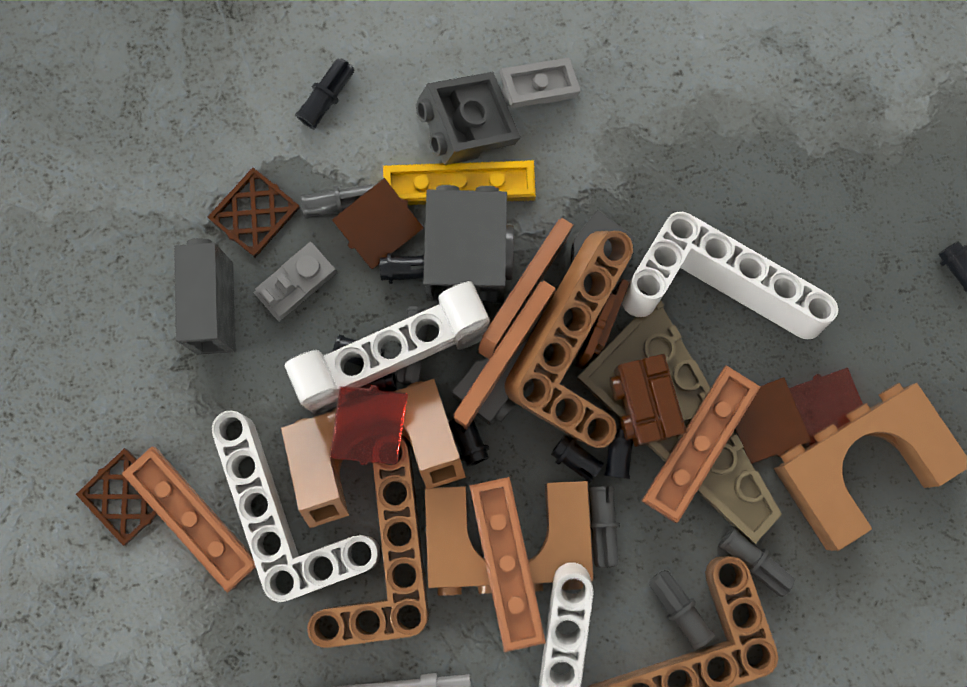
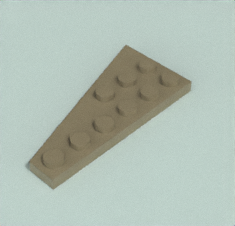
[577,300,782,544]

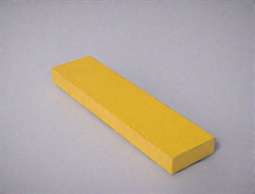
[383,160,536,205]

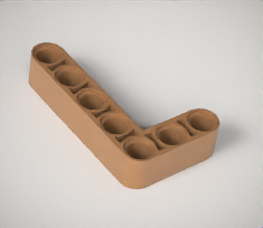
[505,231,633,448]
[307,435,429,648]
[588,556,778,687]

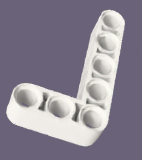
[622,212,839,339]
[212,410,381,602]
[539,562,593,687]

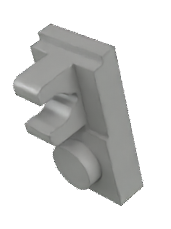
[499,58,581,108]
[253,241,337,322]

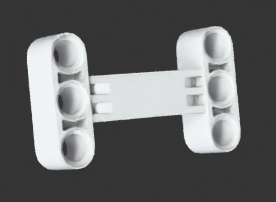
[284,281,490,414]

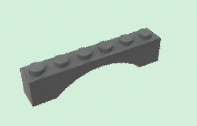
[452,210,635,426]

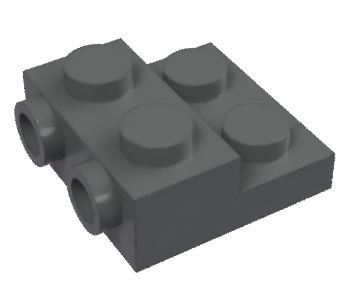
[416,72,521,165]

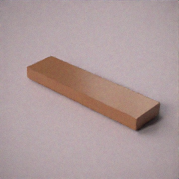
[478,218,573,359]
[453,281,556,429]
[641,365,760,523]
[122,446,256,593]
[470,477,546,652]

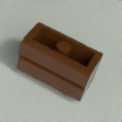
[610,354,687,447]

